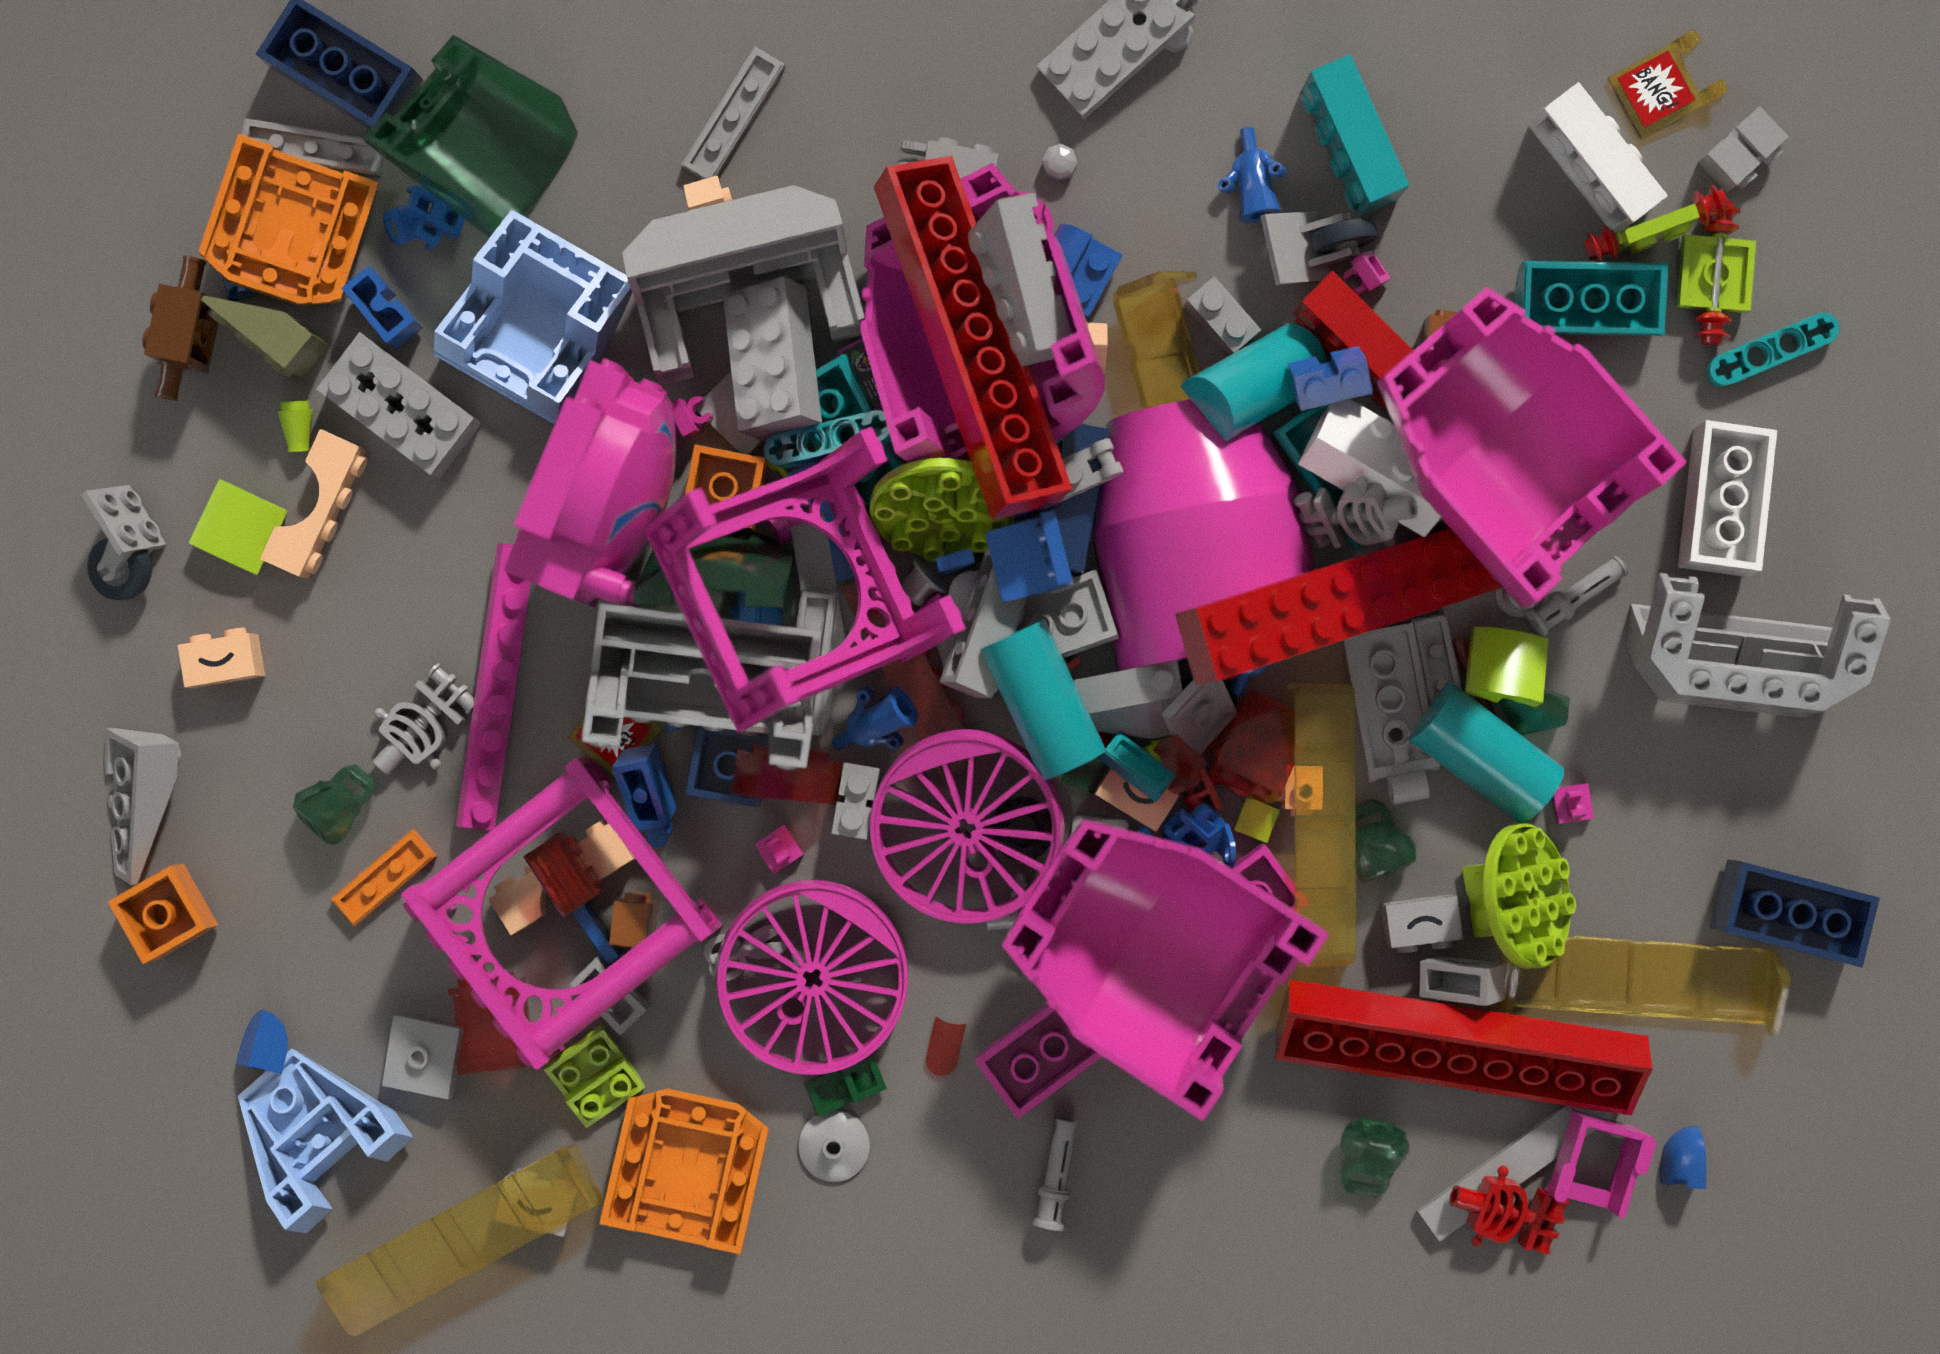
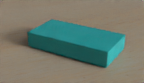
[1098,732,1177,802]

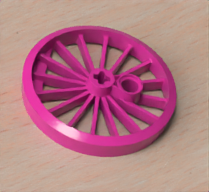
[870,729,1065,924]
[715,880,908,1075]

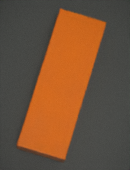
[331,829,437,926]

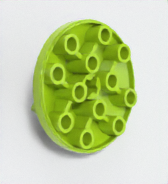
[870,458,1015,562]
[1462,823,1576,969]

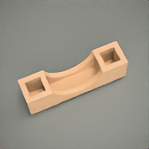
[260,429,368,579]
[488,820,636,935]

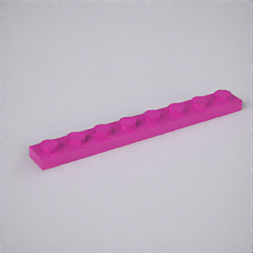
[456,543,531,830]

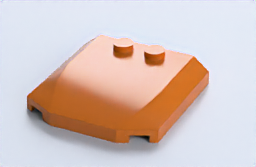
[198,133,379,306]
[599,1088,769,1255]

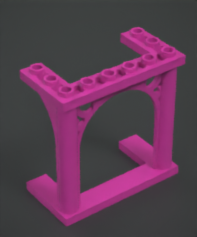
[644,427,966,733]
[400,757,723,1070]

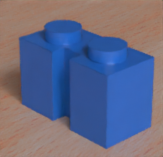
[341,265,424,350]
[1287,346,1373,411]

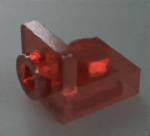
[1153,734,1208,794]

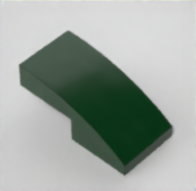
[803,1055,887,1117]

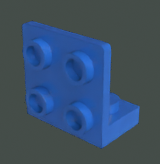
[986,510,1074,602]

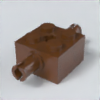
[142,256,219,401]

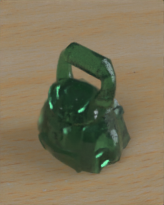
[292,764,376,845]
[1342,799,1417,883]
[1340,1118,1410,1199]

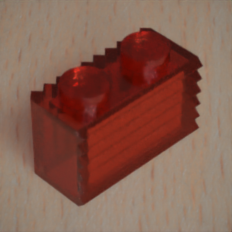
[523,832,604,918]

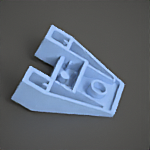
[238,1049,414,1233]

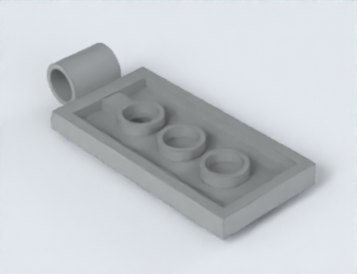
[1037,0,1199,120]
[937,570,1119,668]
[1342,623,1440,805]

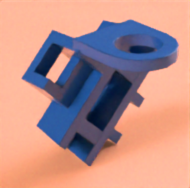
[383,182,468,251]
[1160,802,1236,869]

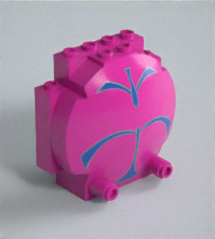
[503,359,676,608]

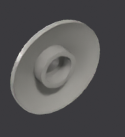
[798,1110,870,1182]

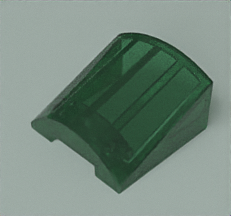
[363,35,578,238]
[633,530,795,614]

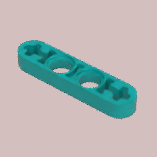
[1705,312,1840,388]
[764,410,892,468]

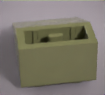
[201,296,330,379]

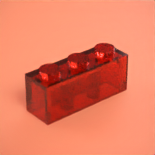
[731,744,843,805]

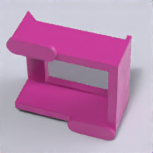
[1544,1109,1656,1218]

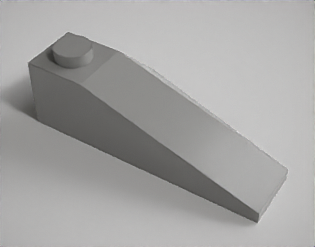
[1074,660,1182,739]
[104,728,181,885]

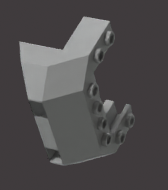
[622,185,865,386]
[1626,573,1891,718]
[582,603,821,770]

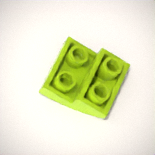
[188,479,288,575]
[1465,626,1549,707]
[543,1024,645,1128]

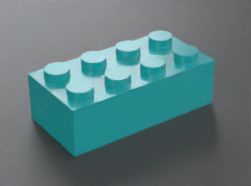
[1300,54,1410,218]

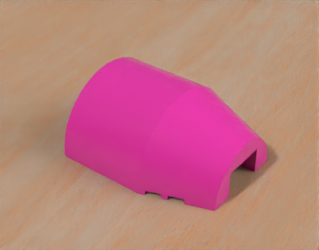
[860,163,1105,463]
[1378,287,1687,609]
[1092,399,1316,672]
[1002,819,1329,1121]

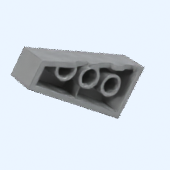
[967,193,1072,366]

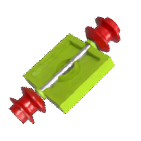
[1583,185,1729,262]
[1676,201,1756,346]

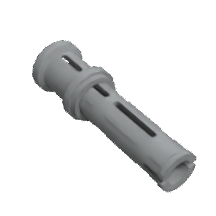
[1524,556,1628,637]
[1032,1118,1078,1231]

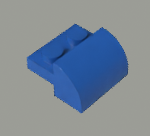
[1054,223,1123,319]

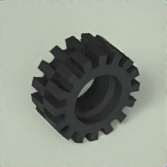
[991,797,1052,862]

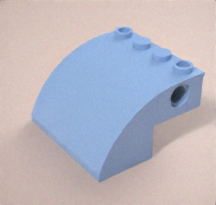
[433,210,632,425]

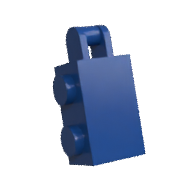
[612,743,677,847]

